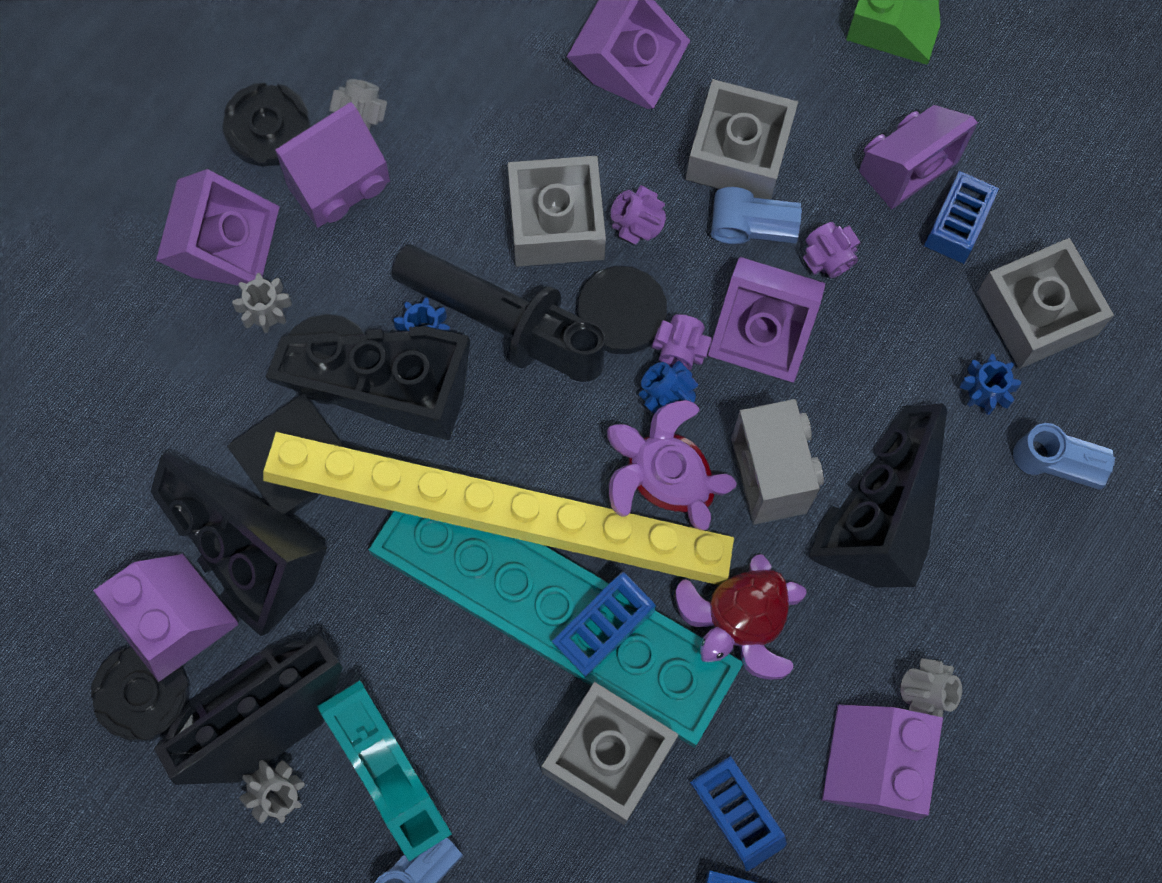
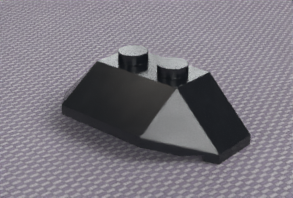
[154,634,343,785]

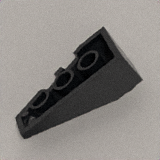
[266,326,470,440]

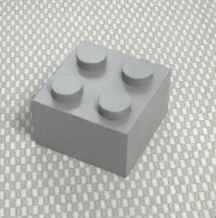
[686,79,798,199]
[508,156,606,267]
[977,238,1114,369]
[731,399,824,525]
[542,682,679,825]

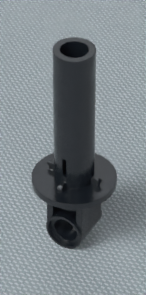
[392,244,606,382]

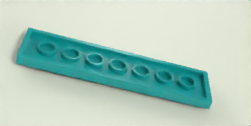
[369,511,743,748]

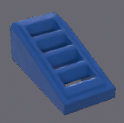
[924,171,999,264]
[552,572,656,677]
[690,756,787,871]

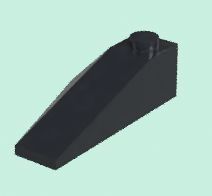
[809,403,947,588]
[150,452,328,636]

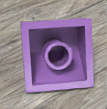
[567,0,690,109]
[275,102,390,228]
[859,105,978,209]
[156,169,280,286]
[708,257,826,383]
[93,554,238,682]
[821,705,943,821]

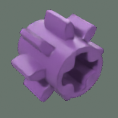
[611,185,666,245]
[803,222,861,278]
[652,314,712,370]

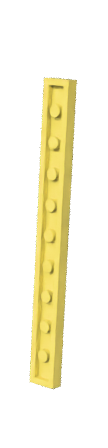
[263,432,734,585]

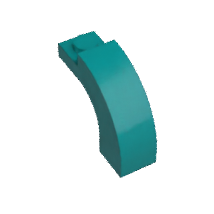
[317,681,452,861]

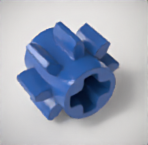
[394,298,451,332]
[960,354,1021,415]
[639,361,698,414]

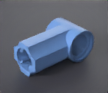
[711,187,802,244]
[1013,423,1115,490]
[375,838,463,883]

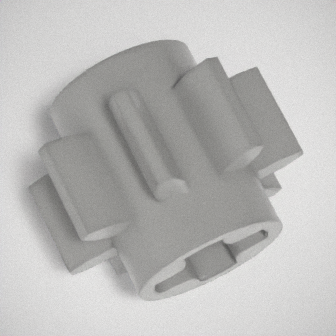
[329,79,387,131]
[232,273,292,333]
[901,658,962,717]
[239,760,305,823]

